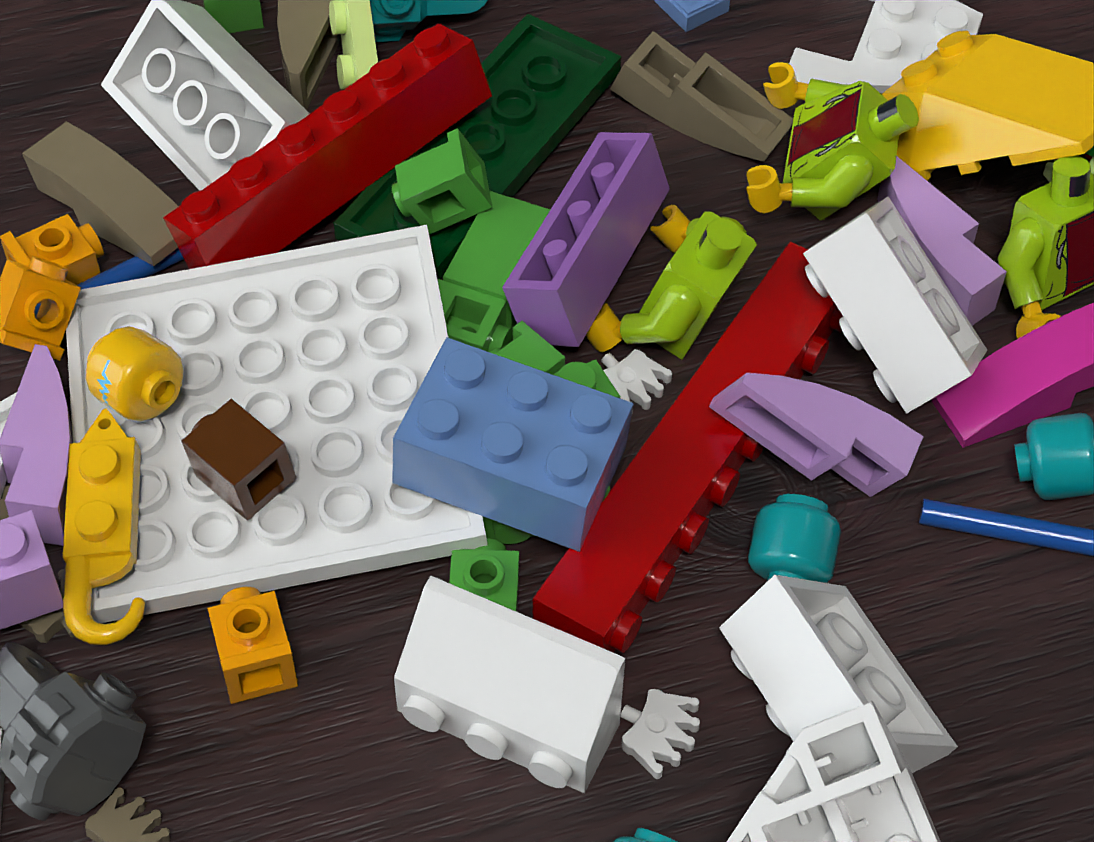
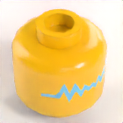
[85,326,184,422]

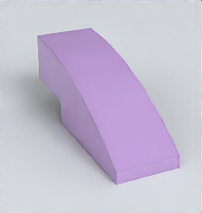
[877,156,1007,326]
[0,344,73,546]
[709,373,923,497]

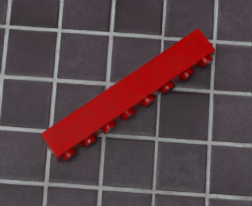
[533,241,843,653]

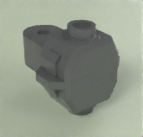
[0,642,147,821]

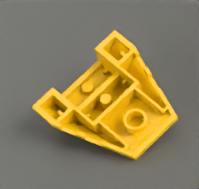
[879,31,1094,183]

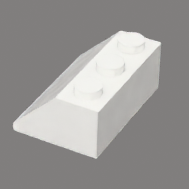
[803,196,987,414]
[719,575,958,773]
[394,576,625,793]

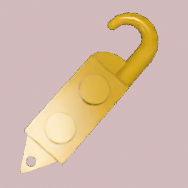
[63,408,145,645]

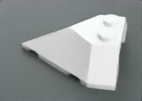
[727,701,941,842]

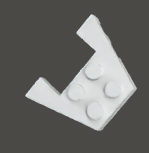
[789,0,983,93]

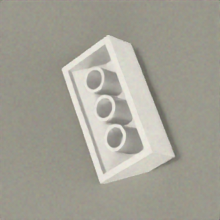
[101,0,310,191]

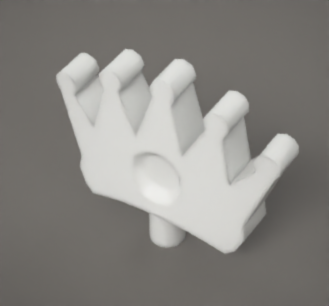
[602,349,672,414]
[620,689,700,779]

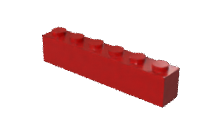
[163,23,492,269]

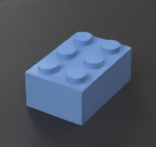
[392,337,634,552]

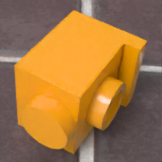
[0,214,104,303]
[0,256,81,361]
[207,587,298,704]

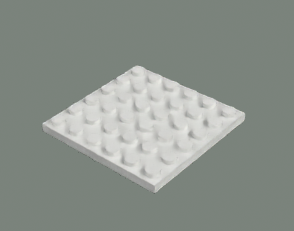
[66,225,488,623]

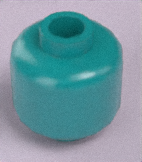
[1014,413,1094,500]
[748,494,841,583]

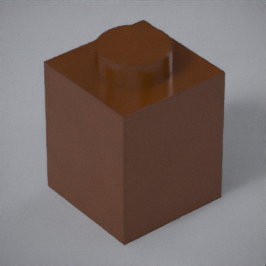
[181,398,296,521]

